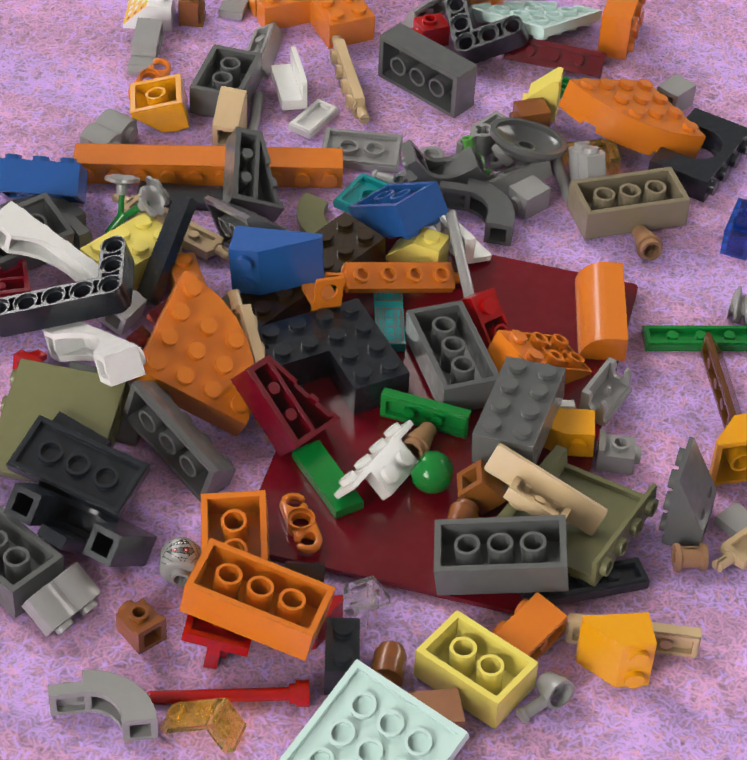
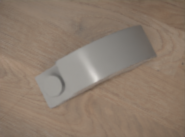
[48,670,158,742]

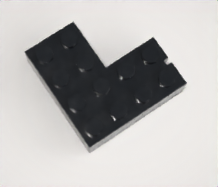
[257,298,410,415]

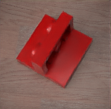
[181,614,252,669]

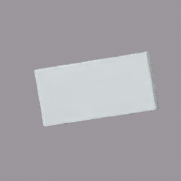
[288,99,339,139]

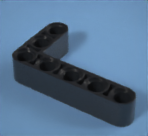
[444,0,529,64]
[0,236,135,337]

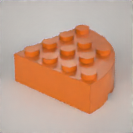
[558,77,706,159]
[128,270,254,436]

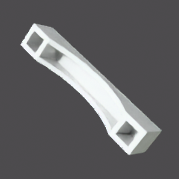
[0,201,147,335]
[43,321,146,387]

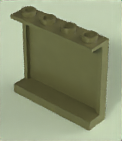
[0,359,130,483]
[497,445,659,587]

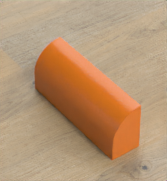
[575,262,628,361]

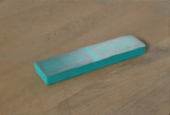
[373,293,406,351]

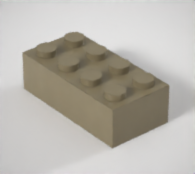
[567,167,691,240]

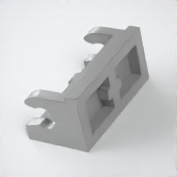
[579,357,632,427]

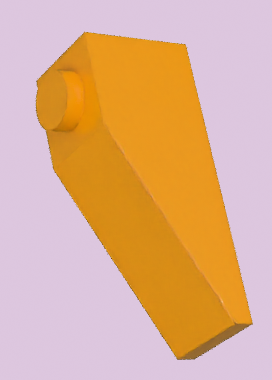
[544,408,595,457]

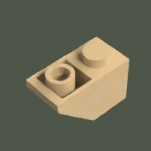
[212,86,247,146]

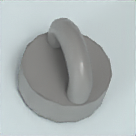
[489,143,516,169]

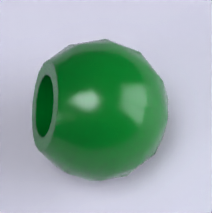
[410,451,454,494]

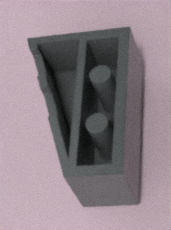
[223,126,284,222]

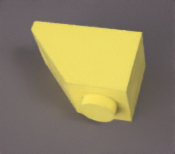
[522,67,564,123]
[386,227,450,262]

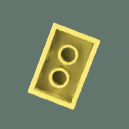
[80,212,182,290]
[413,610,539,729]

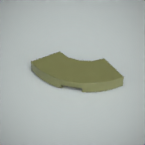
[296,192,330,233]

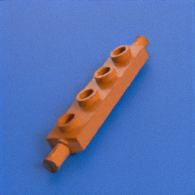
[324,262,461,293]

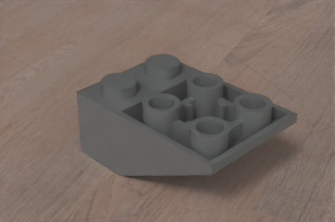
[658,437,717,546]

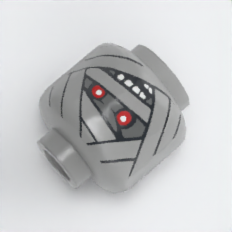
[159,537,201,586]

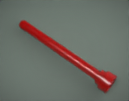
[147,679,310,707]

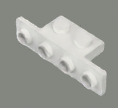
[333,420,418,500]

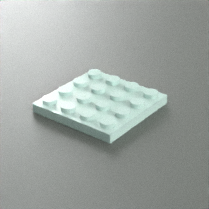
[279,659,470,760]

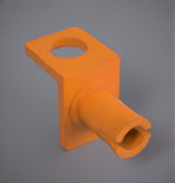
[301,276,344,311]

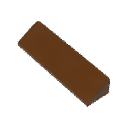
[701,332,742,429]

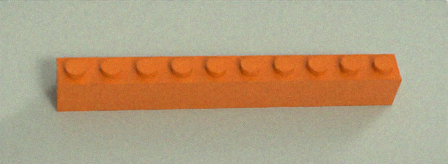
[74,143,343,188]

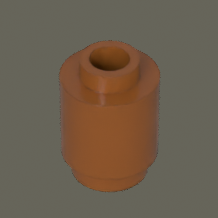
[371,641,407,687]

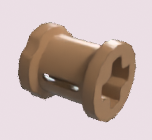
[671,543,709,572]

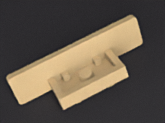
[484,443,608,536]

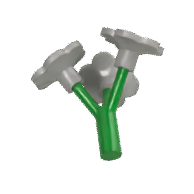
[105,174,170,233]

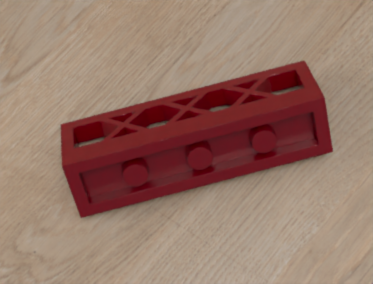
[504,38,608,78]

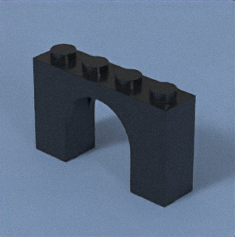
[648,108,747,202]
[3,483,158,567]

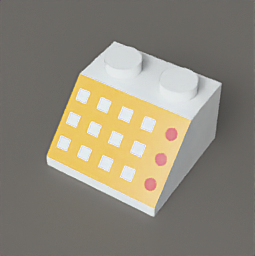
[123,0,178,31]

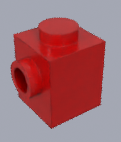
[411,13,450,46]

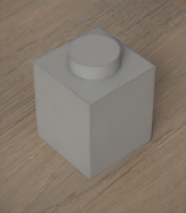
[657,74,696,111]
[508,175,551,220]

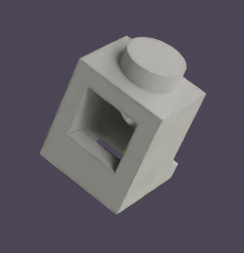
[595,429,642,475]

